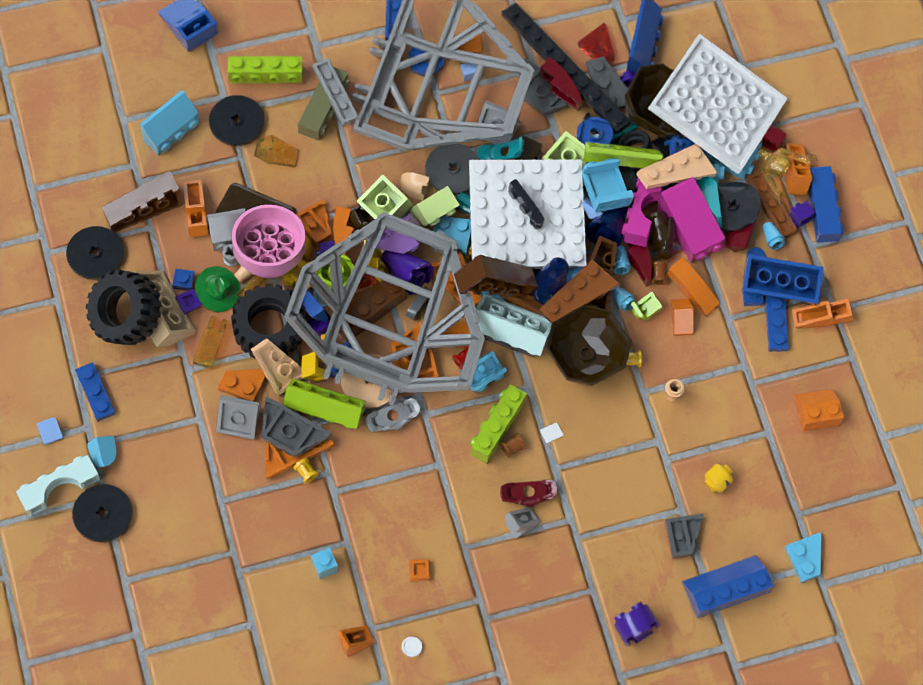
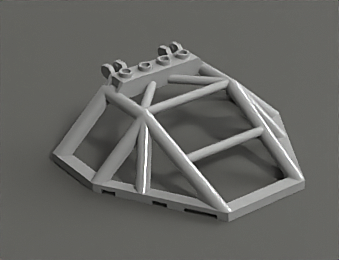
[351,0,534,151]
[284,212,485,405]

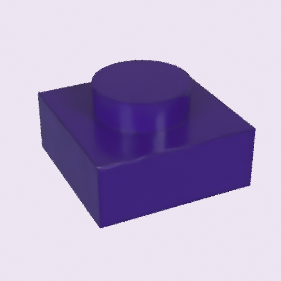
[175,289,202,315]
[306,318,330,336]

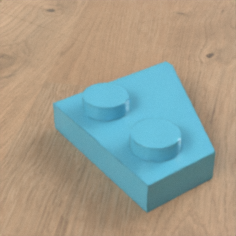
[433,216,471,255]
[785,532,821,583]

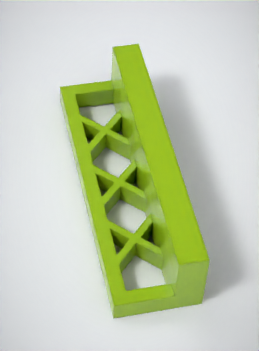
[583,142,663,168]

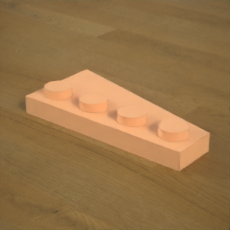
[636,144,717,189]

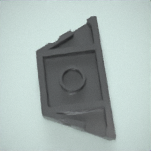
[524,58,570,116]
[261,397,331,458]

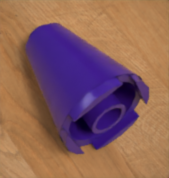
[382,250,434,295]

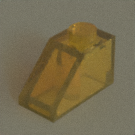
[254,135,299,167]

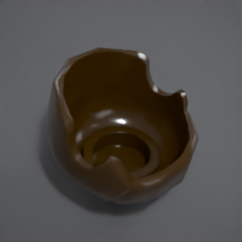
[350,206,375,230]

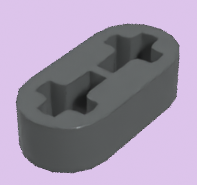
[406,287,432,321]

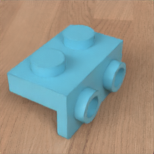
[460,351,507,392]

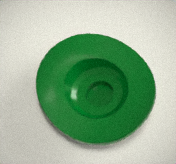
[195,266,240,312]

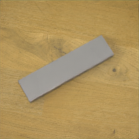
[312,58,358,127]

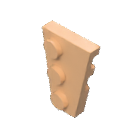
[251,338,303,396]

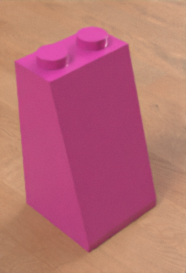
[657,177,725,262]

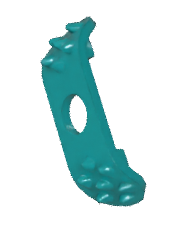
[477,137,524,160]

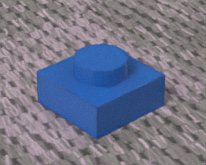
[172,269,195,291]
[742,286,763,306]

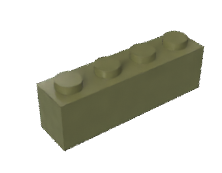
[298,67,350,141]

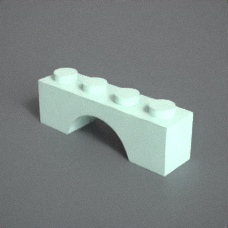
[16,455,101,517]

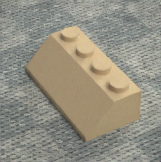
[126,270,196,347]

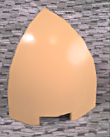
[400,173,429,201]

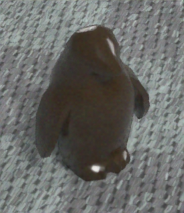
[645,211,676,260]

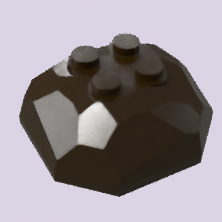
[625,63,683,138]
[546,305,632,386]

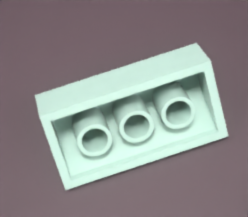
[476,294,552,356]

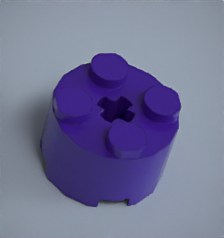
[614,601,660,647]

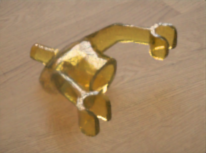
[758,148,818,205]

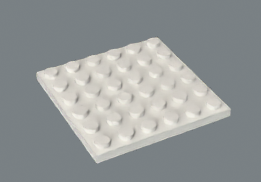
[648,34,787,174]
[469,160,586,269]

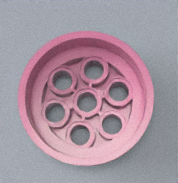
[232,205,305,278]

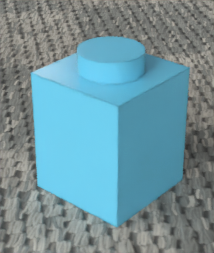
[311,548,338,579]

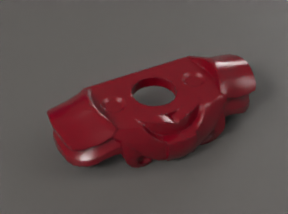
[500,480,557,507]

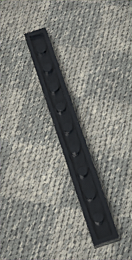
[501,2,631,135]

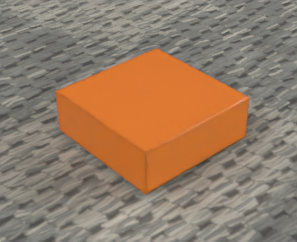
[409,559,430,581]

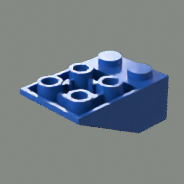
[158,0,218,52]

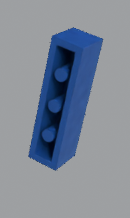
[808,166,844,243]

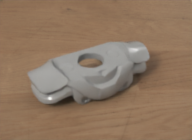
[365,398,420,432]

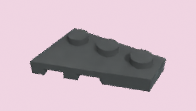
[586,57,628,109]

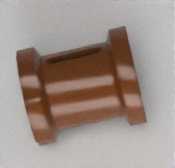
[651,261,667,285]
[500,433,526,458]

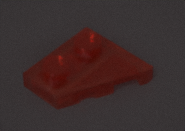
[577,23,615,64]

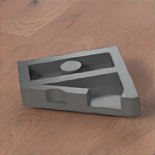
[665,513,703,559]

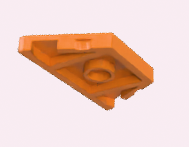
[391,320,439,378]
[265,439,334,480]

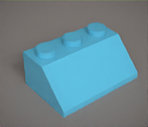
[140,90,200,156]

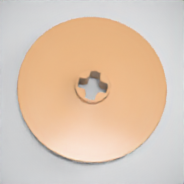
[341,354,393,409]

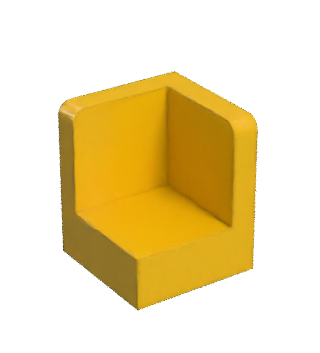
[301,352,325,383]

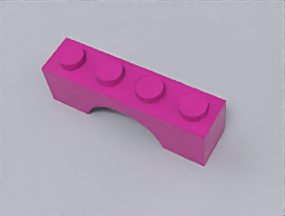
[622,178,664,247]

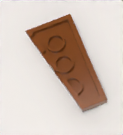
[539,260,620,324]

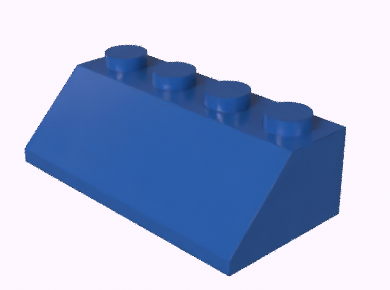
[626,0,664,73]
[742,254,824,304]
[682,556,774,619]

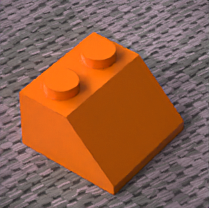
[794,389,844,431]

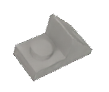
[504,507,541,538]

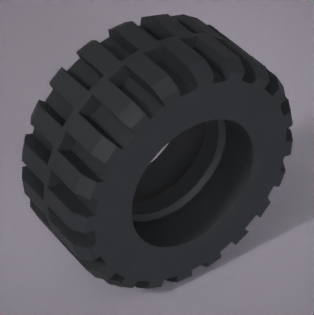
[86,270,162,345]
[231,284,305,358]

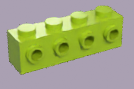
[228,56,303,83]
[283,378,366,429]
[469,384,527,464]

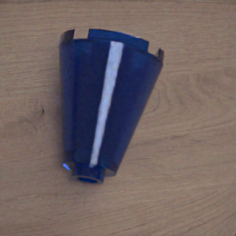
[586,206,629,247]
[530,257,569,305]

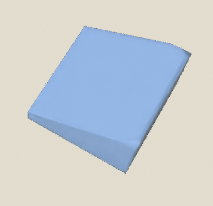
[460,63,482,81]
[582,196,603,219]
[37,417,63,445]

